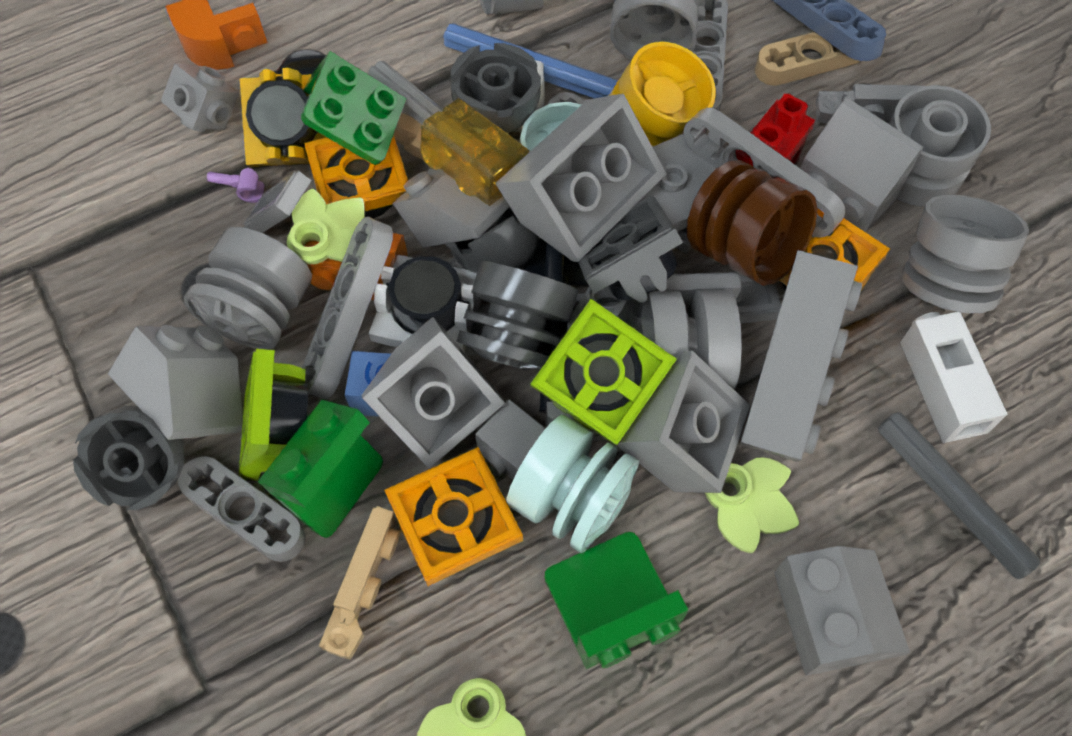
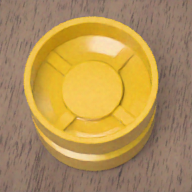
[608,42,716,147]

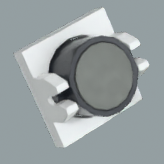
[369,255,481,352]

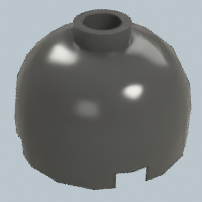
[451,43,541,135]
[446,207,539,274]
[73,406,185,510]

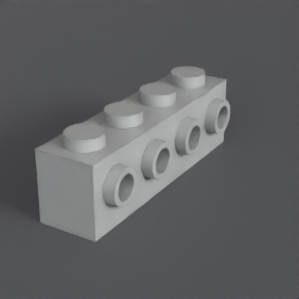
[740,250,862,462]

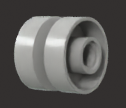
[889,85,991,206]
[637,289,742,389]

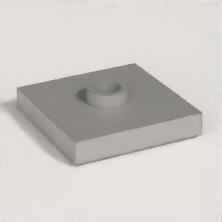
[638,134,716,232]

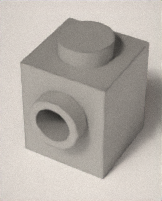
[475,400,545,481]

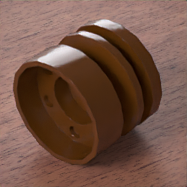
[687,160,818,286]

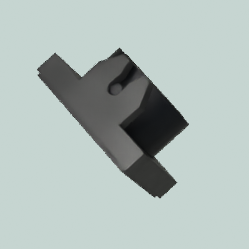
[579,195,683,303]

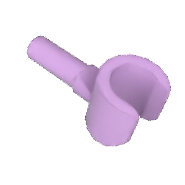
[207,168,265,203]

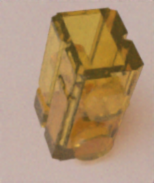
[420,98,529,206]

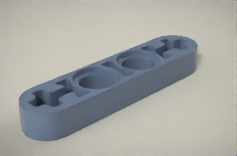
[772,0,886,61]

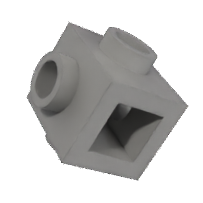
[161,63,239,132]

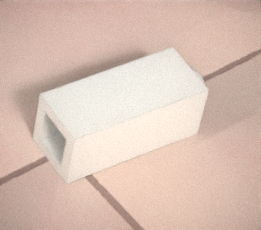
[900,312,1007,443]

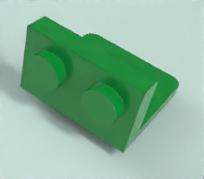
[301,51,407,165]
[258,400,383,538]
[544,532,689,669]

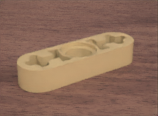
[755,32,860,86]

